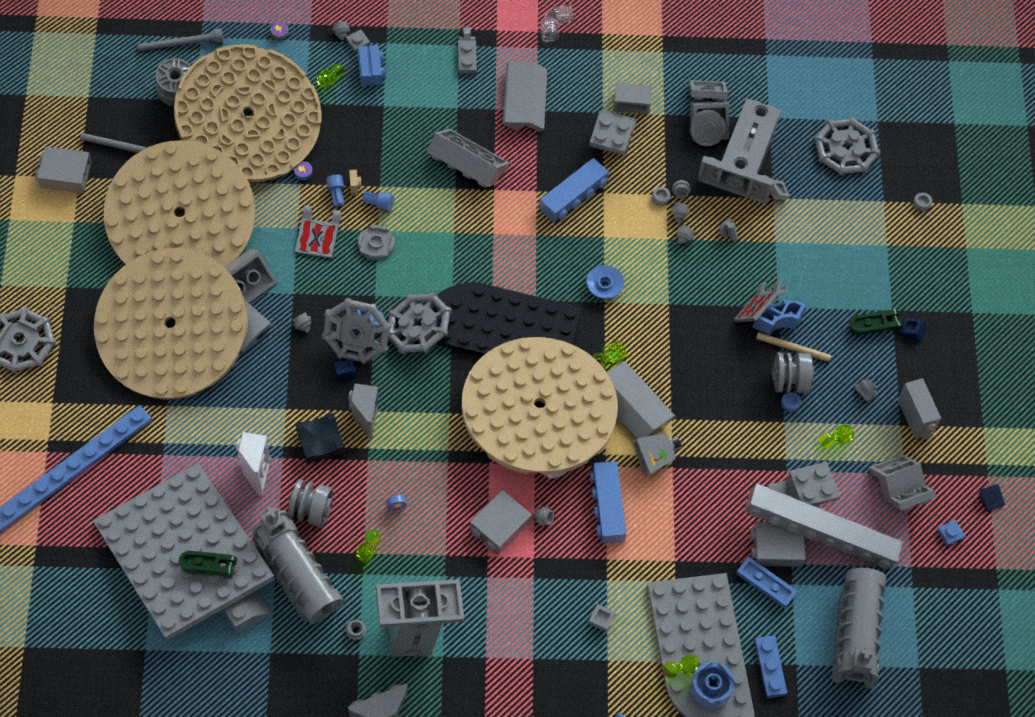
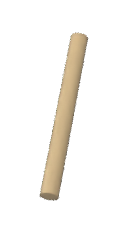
[756,332,831,362]

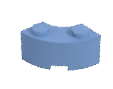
[753,300,806,336]

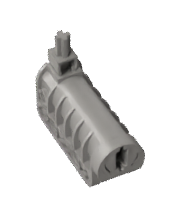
[252,506,345,624]
[832,568,886,689]

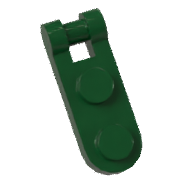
[849,309,903,335]
[178,551,238,579]

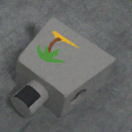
[632,433,682,476]

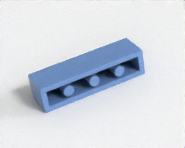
[539,158,609,223]
[589,461,626,544]

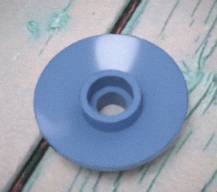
[586,265,624,299]

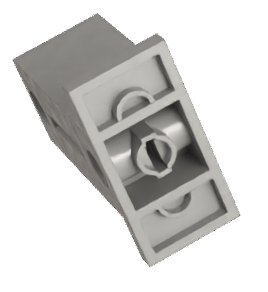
[697,99,781,204]
[375,579,464,657]

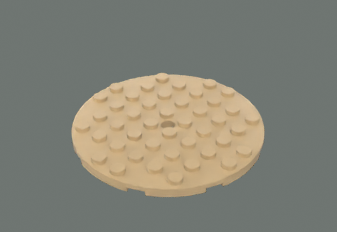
[174,44,321,182]
[104,140,256,267]
[94,248,248,400]
[462,337,618,475]

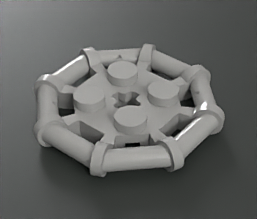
[813,117,881,175]
[388,292,452,354]
[322,298,391,364]
[0,307,56,373]

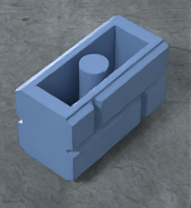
[357,45,385,86]

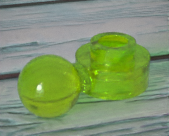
[317,64,344,88]
[819,424,854,448]
[356,529,381,564]
[663,655,701,678]

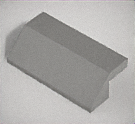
[503,62,547,132]
[607,361,675,438]

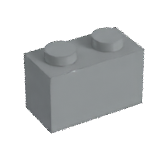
[613,83,652,114]

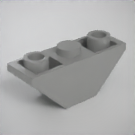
[348,684,408,717]

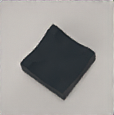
[295,413,345,464]

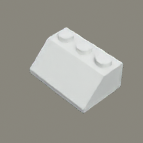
[236,432,270,496]

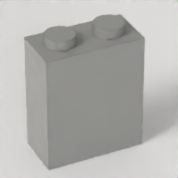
[35,147,92,193]
[898,378,941,440]
[470,490,532,554]
[750,522,805,567]

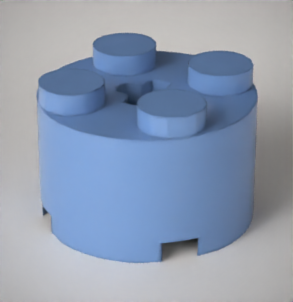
[690,662,734,710]

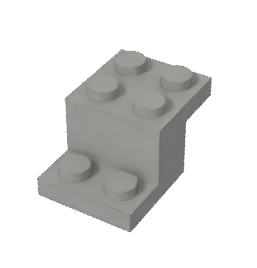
[589,110,637,155]
[869,455,936,511]
[767,462,840,508]

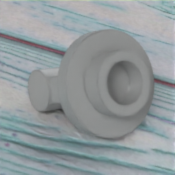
[720,219,738,241]
[854,379,877,402]

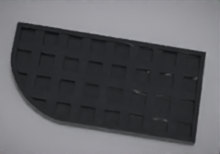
[419,282,582,356]

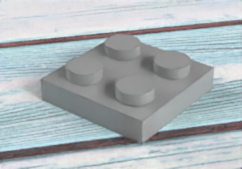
[689,80,728,101]

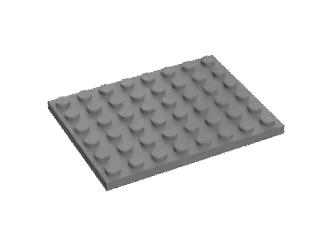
[93,463,275,641]

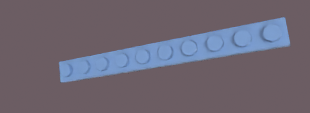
[0,405,152,534]

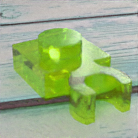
[592,340,628,367]

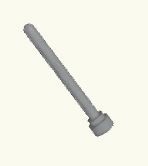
[137,28,224,51]
[80,133,147,153]

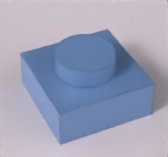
[937,520,965,547]

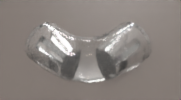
[540,4,574,43]

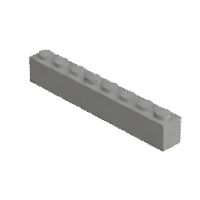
[744,483,903,569]

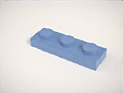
[736,556,798,609]
[754,635,787,698]

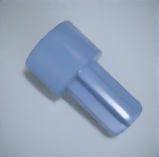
[326,175,344,207]
[362,191,394,211]

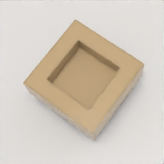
[349,170,362,195]

